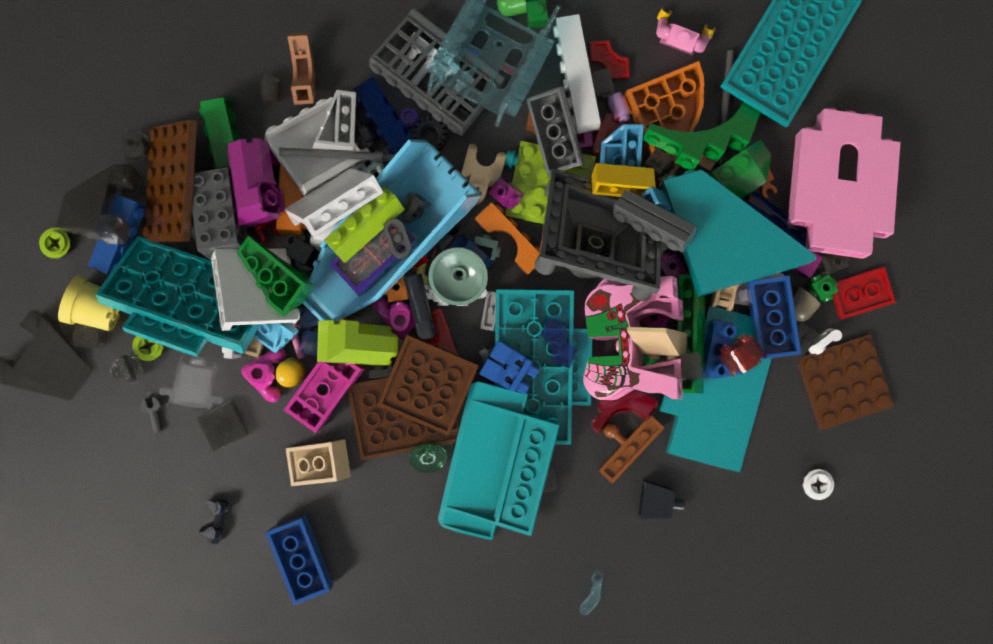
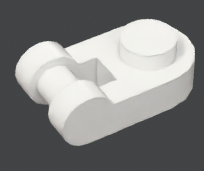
[806,328,842,354]

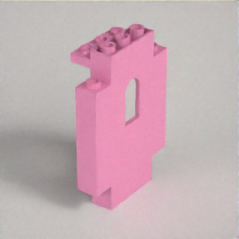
[788,108,900,259]

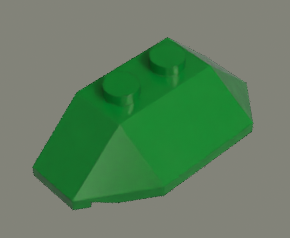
[708,139,772,199]

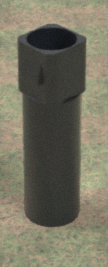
[403,274,437,340]

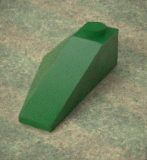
[237,236,316,316]

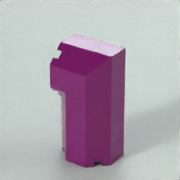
[227,138,286,228]

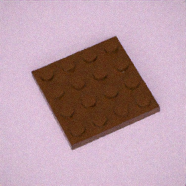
[377,334,479,436]
[796,334,894,431]

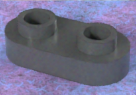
[384,219,412,259]

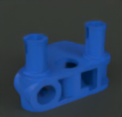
[704,319,747,379]

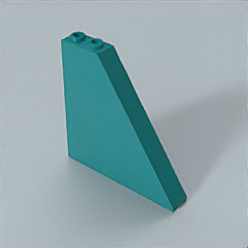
[660,170,817,297]

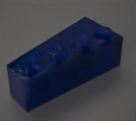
[354,77,414,154]

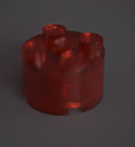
[719,333,767,377]

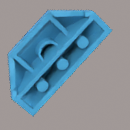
[600,124,644,167]

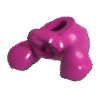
[373,298,415,339]
[241,349,287,403]

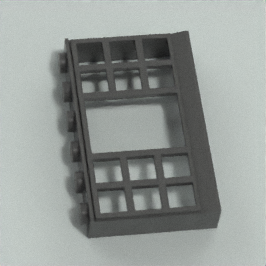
[369,8,505,136]

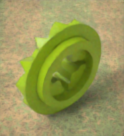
[39,228,71,258]
[132,336,164,361]

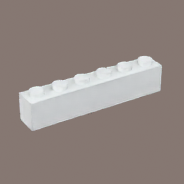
[553,14,601,134]

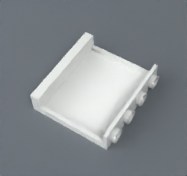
[264,97,370,196]
[284,168,383,236]
[211,249,300,331]

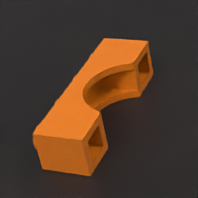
[475,202,540,275]

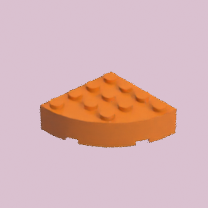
[624,61,704,166]

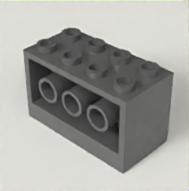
[192,167,249,260]

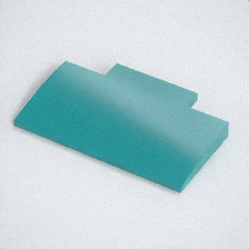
[95,236,260,357]
[495,289,592,445]
[659,305,772,472]

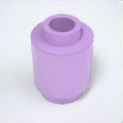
[607,92,632,123]

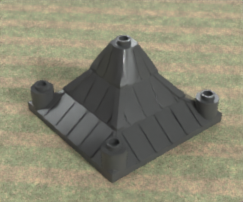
[534,168,661,301]

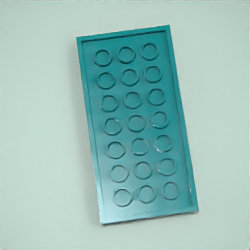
[720,0,862,127]

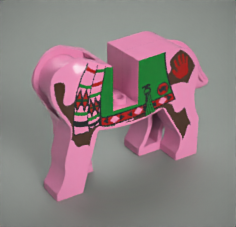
[583,276,687,400]

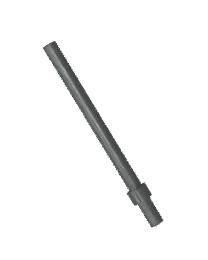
[716,50,735,166]
[279,147,396,163]

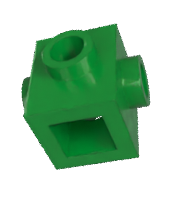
[805,273,838,302]

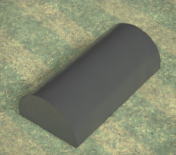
[526,87,585,175]

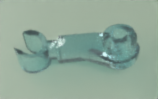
[580,572,603,615]

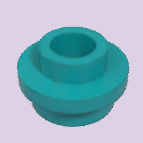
[504,149,519,169]

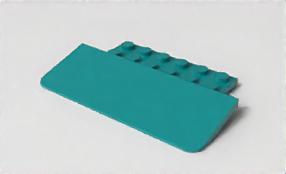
[438,381,560,540]

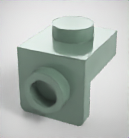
[474,234,501,261]

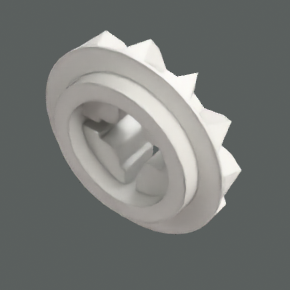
[802,469,834,500]

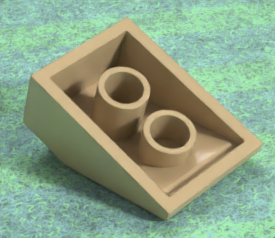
[627,327,687,360]
[286,439,351,486]

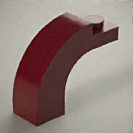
[591,391,658,434]

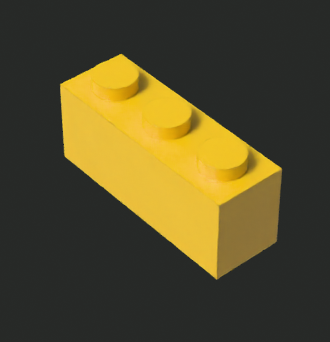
[592,163,656,197]

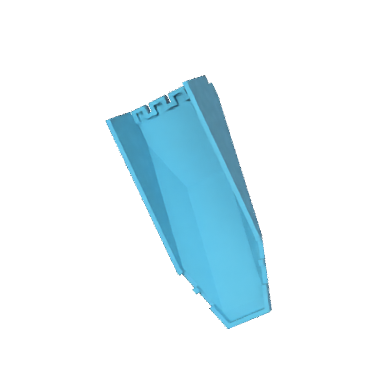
[303,139,482,322]

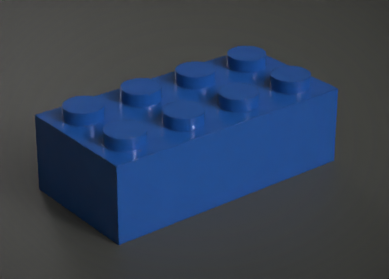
[746,276,801,360]
[265,514,334,605]

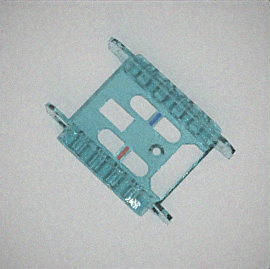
[427,0,561,127]

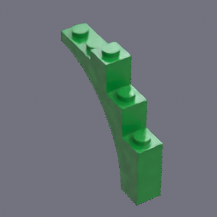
[643,101,761,170]

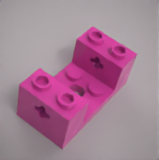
[284,362,365,433]

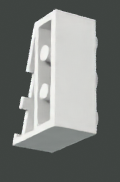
[312,90,356,151]

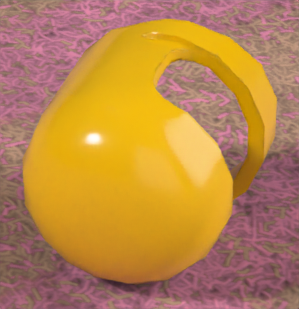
[275,357,305,388]

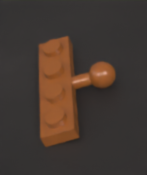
[598,415,664,484]

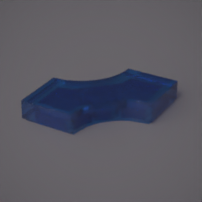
[541,317,577,368]

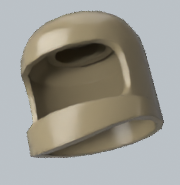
[793,286,821,322]

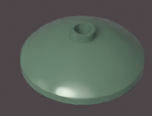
[429,247,488,305]

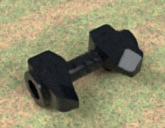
[199,499,229,544]

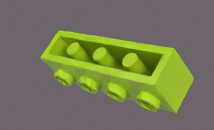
[324,186,405,263]

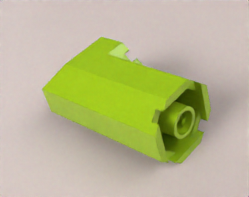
[317,320,398,366]

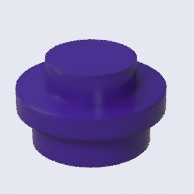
[400,108,419,127]

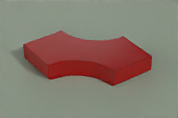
[589,40,630,80]

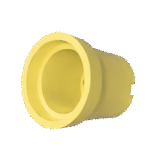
[58,274,120,331]

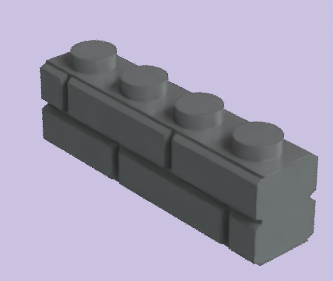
[613,189,697,252]

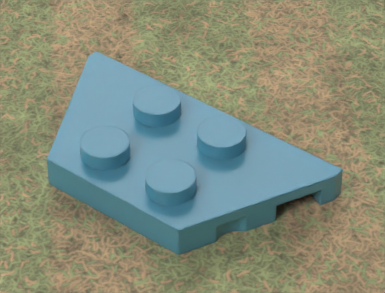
[254,323,299,353]

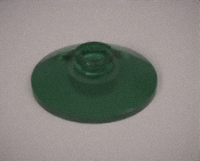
[408,443,447,473]

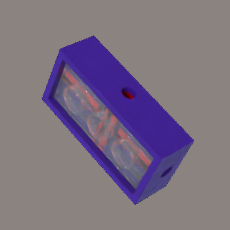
[329,218,418,297]

